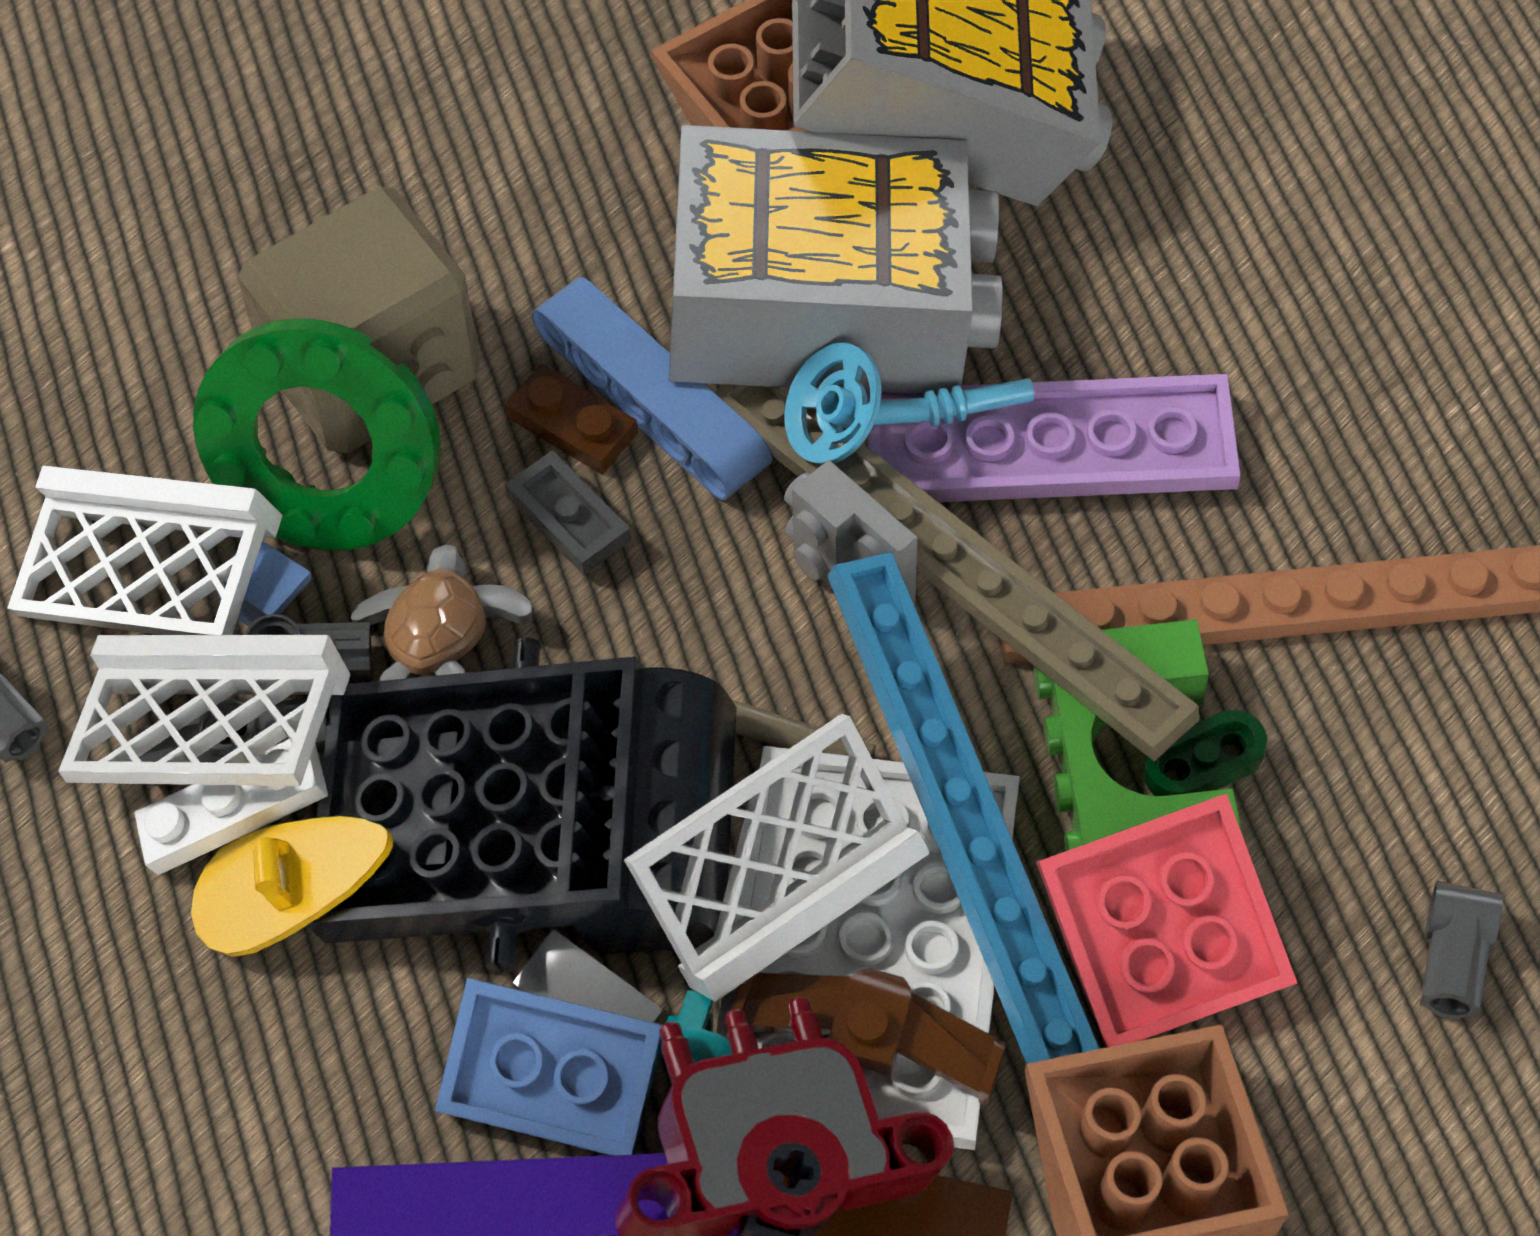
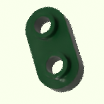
[1144,710,1267,796]

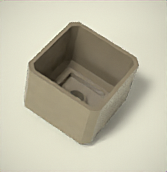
[237,186,480,453]

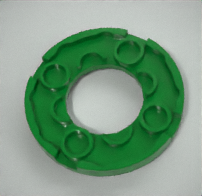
[193,318,441,551]

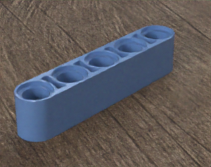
[532,277,773,500]

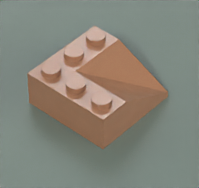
[651,0,810,132]
[1024,1024,1289,1236]

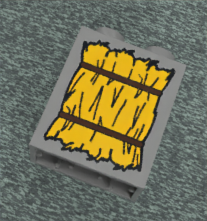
[792,0,1112,207]
[669,125,1002,395]

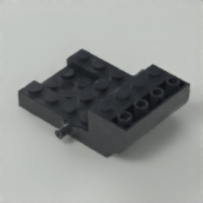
[307,637,737,973]

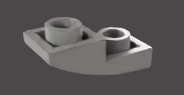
[513,929,663,1022]

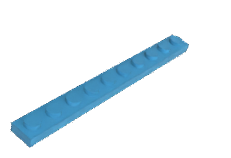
[827,552,1099,1064]

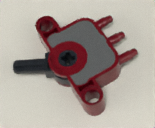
[615,996,954,1236]

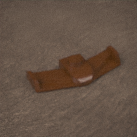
[730,968,1007,1105]

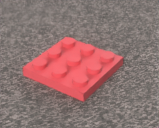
[1036,793,1297,1048]

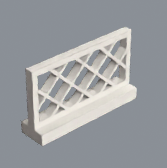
[7,466,283,635]
[58,635,351,786]
[624,714,930,1002]

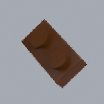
[505,363,638,475]

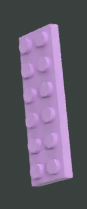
[866,374,1240,502]

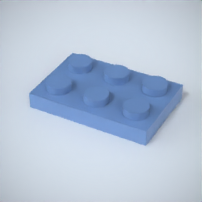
[435,978,663,1155]

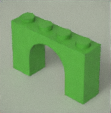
[1034,619,1243,851]

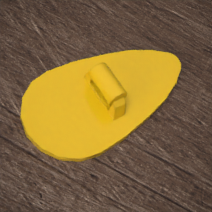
[191,816,393,957]

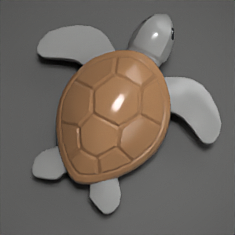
[351,545,533,681]

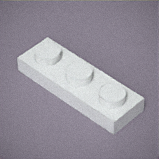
[134,739,328,875]

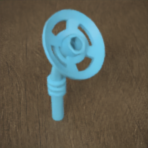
[784,343,1035,465]

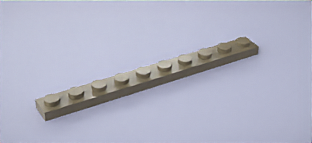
[714,384,1200,761]

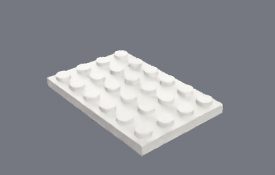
[716,746,1020,1150]

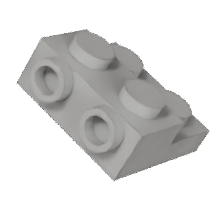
[784,460,917,603]

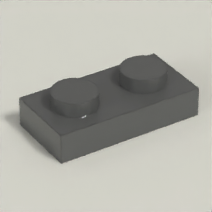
[505,450,631,575]

